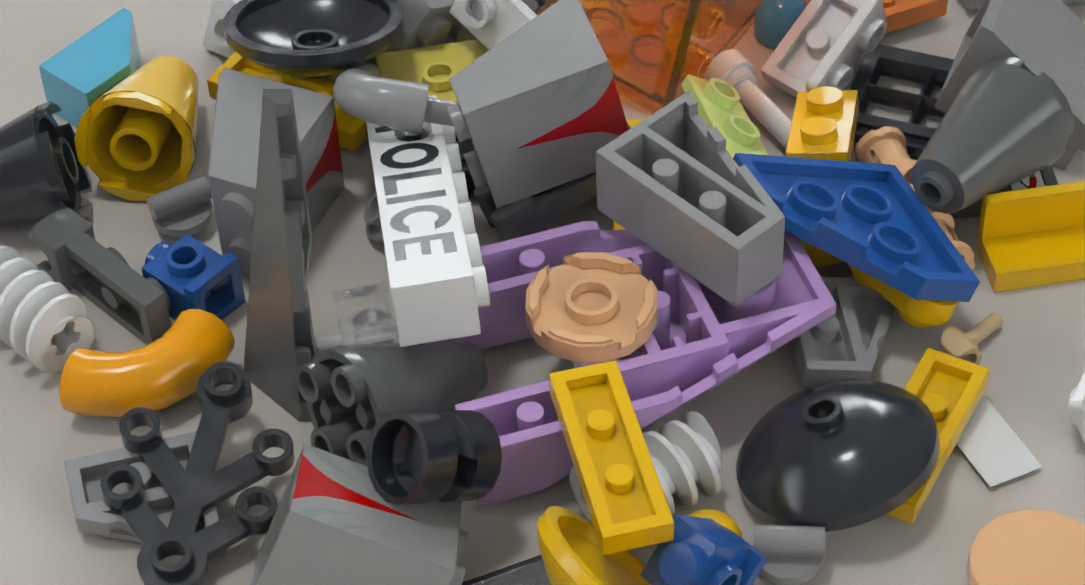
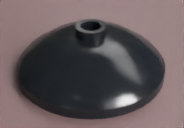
[223,0,403,79]
[736,379,940,532]

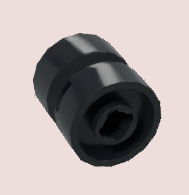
[367,410,502,505]

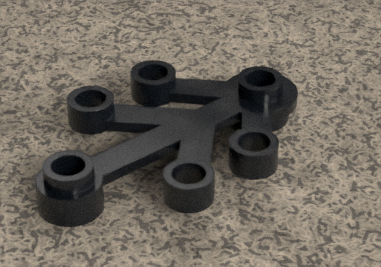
[100,362,295,585]

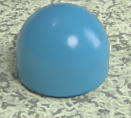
[754,0,807,49]

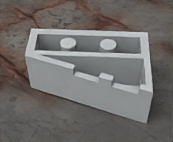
[596,91,785,307]

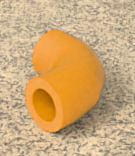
[59,309,235,418]

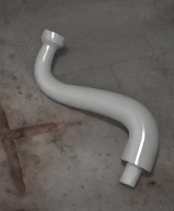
[290,62,458,134]

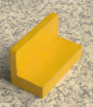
[976,181,1085,292]

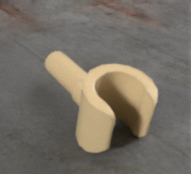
[940,313,1003,365]

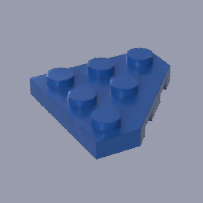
[733,153,980,302]

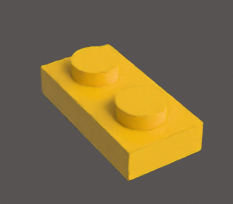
[785,86,859,162]

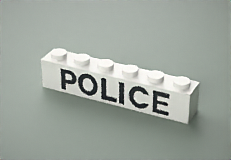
[366,95,491,347]

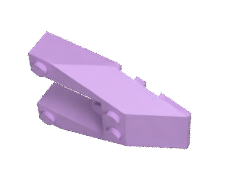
[441,221,836,507]

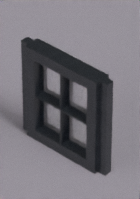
[850,44,954,157]

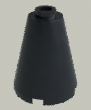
[0,102,92,226]

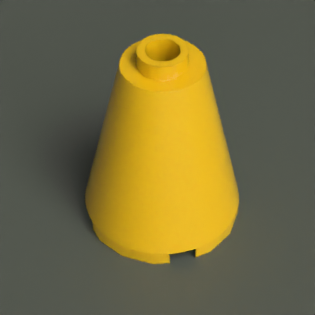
[74,56,199,201]

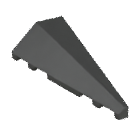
[243,89,317,421]

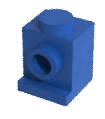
[141,234,246,320]
[640,515,768,585]

